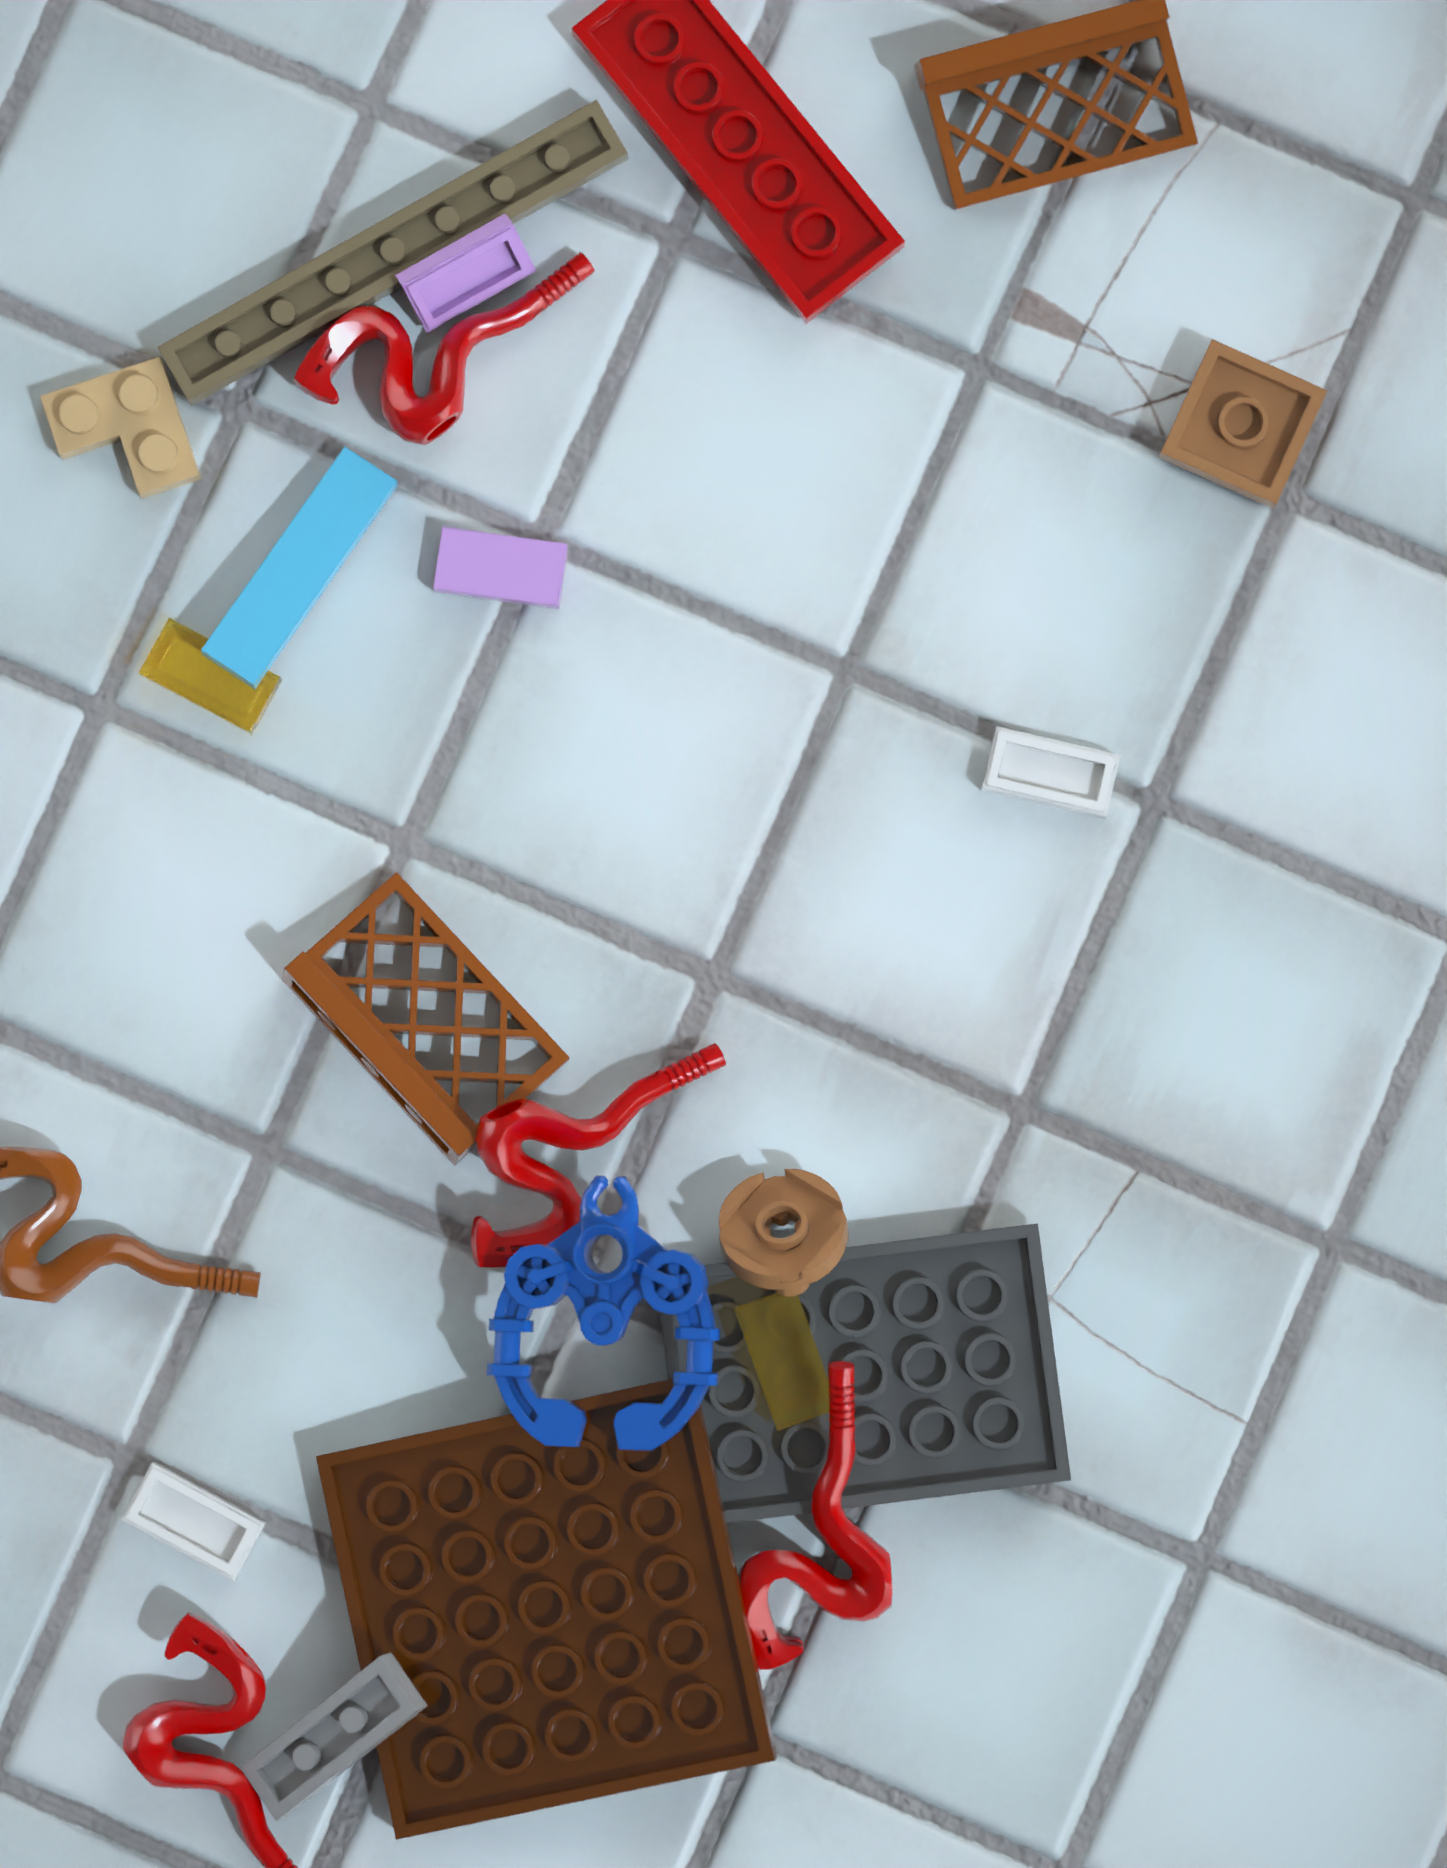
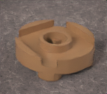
[719,1169,849,1297]

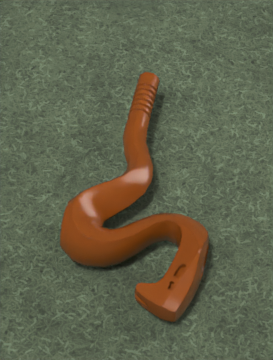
[0,1146,261,1303]

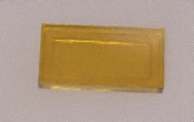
[139,618,282,735]
[734,1293,830,1431]

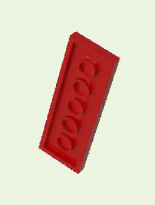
[571,0,905,324]

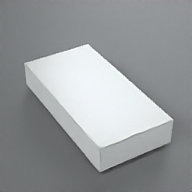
[982,726,1121,819]
[121,1462,267,1581]

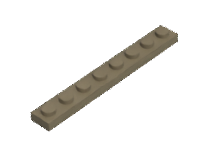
[157,99,628,406]

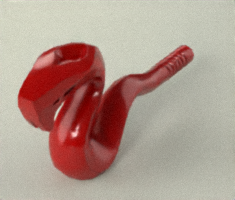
[294,252,595,445]
[471,1043,726,1268]
[738,1361,892,1670]
[122,1612,298,1868]

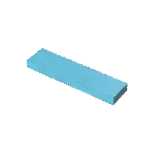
[201,446,397,690]

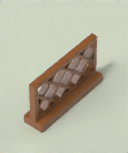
[914,0,1198,210]
[282,872,570,1166]

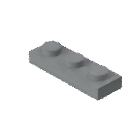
[240,1652,427,1821]

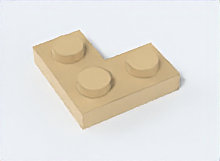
[40,357,202,499]

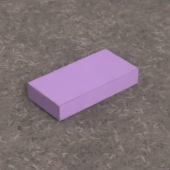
[396,213,536,333]
[433,526,568,609]

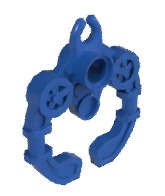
[487,1175,720,1451]

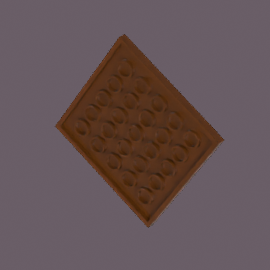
[316,1378,777,1840]

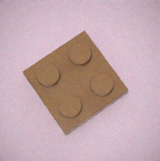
[1158,339,1328,509]

